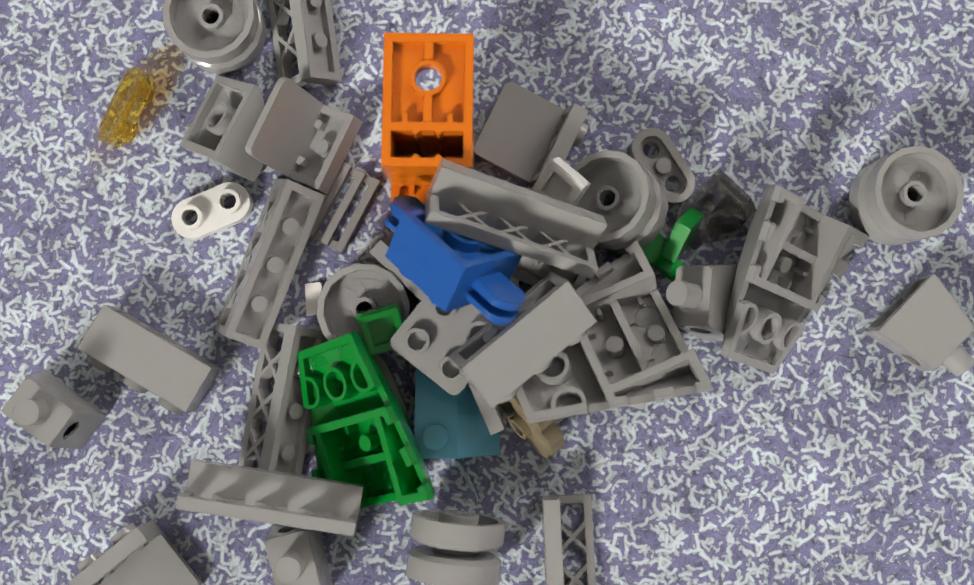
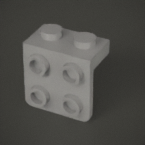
[245,77,363,195]
[474,82,589,186]
[390,295,491,395]
[68,520,201,585]

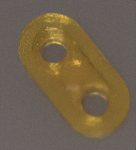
[98,67,155,148]

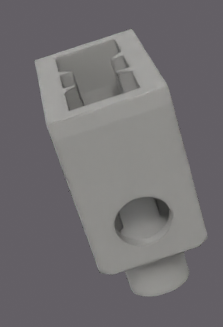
[666,263,738,342]
[865,274,974,377]
[2,370,107,449]
[265,524,333,585]

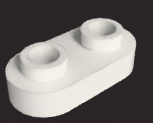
[171,182,253,240]

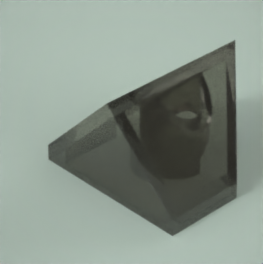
[666,168,756,251]

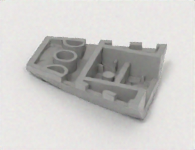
[721,184,870,374]
[516,240,714,424]

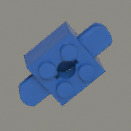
[384,195,526,325]

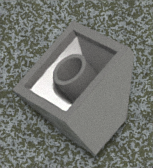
[179,75,267,182]

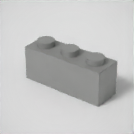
[449,272,597,409]
[77,305,221,414]

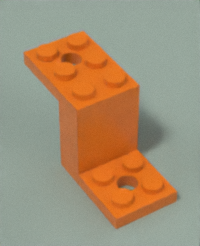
[381,32,475,234]

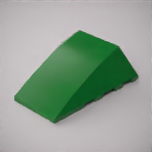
[297,332,435,509]

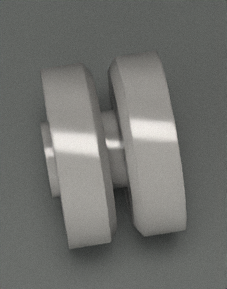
[162,0,267,75]
[848,146,964,246]
[573,150,669,254]
[317,263,417,342]
[405,510,506,585]

